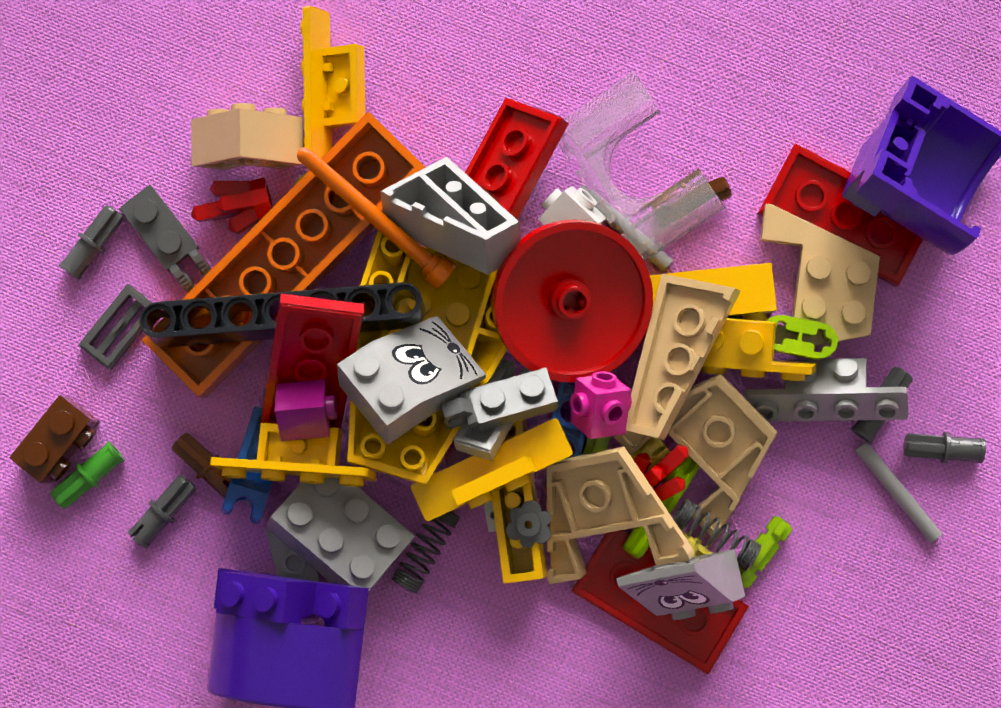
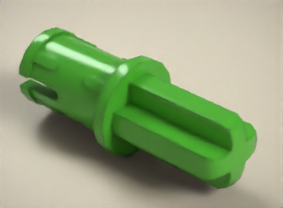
[50,441,125,509]

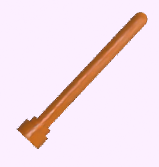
[297,147,456,290]

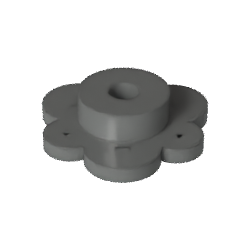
[506,500,551,548]

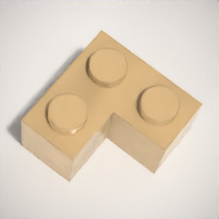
[191,103,303,170]

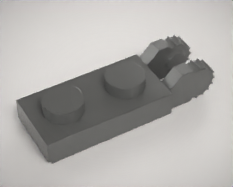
[119,184,212,293]

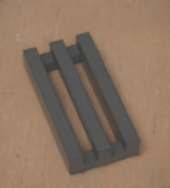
[79,284,152,370]

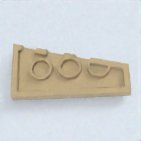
[626,274,741,440]

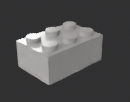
[266,478,415,593]

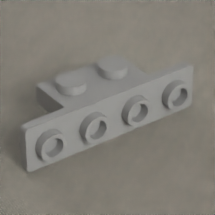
[745,358,908,422]

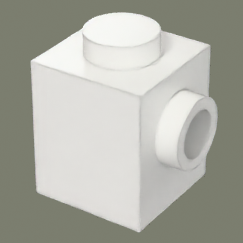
[538,186,606,225]

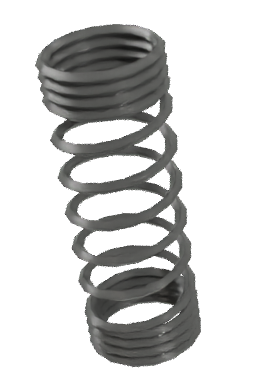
[673,499,762,571]
[391,512,460,594]

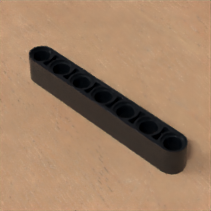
[139,283,425,348]

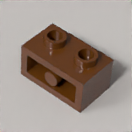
[9,395,100,483]

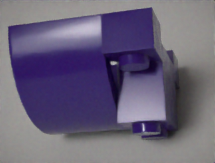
[841,75,1001,255]
[207,568,369,708]

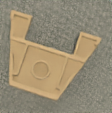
[760,204,880,354]
[614,374,777,540]
[546,447,695,584]

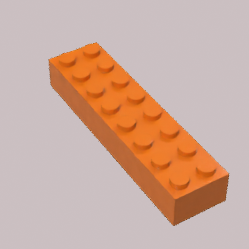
[142,111,426,398]

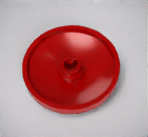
[492,219,653,382]

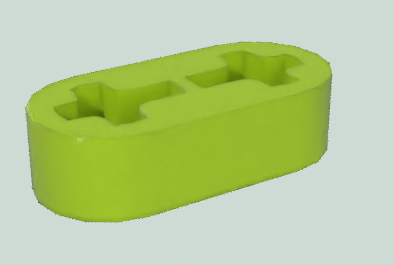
[767,315,838,360]

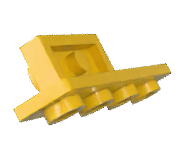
[300,6,365,158]
[701,318,816,381]
[411,418,573,521]
[210,423,377,487]

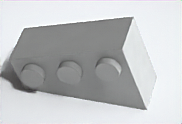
[381,157,520,275]

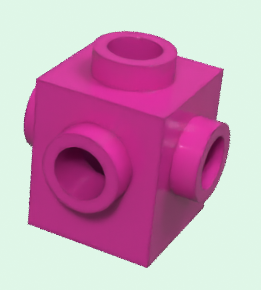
[570,371,632,439]

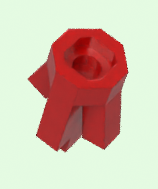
[191,177,273,234]
[634,444,690,502]

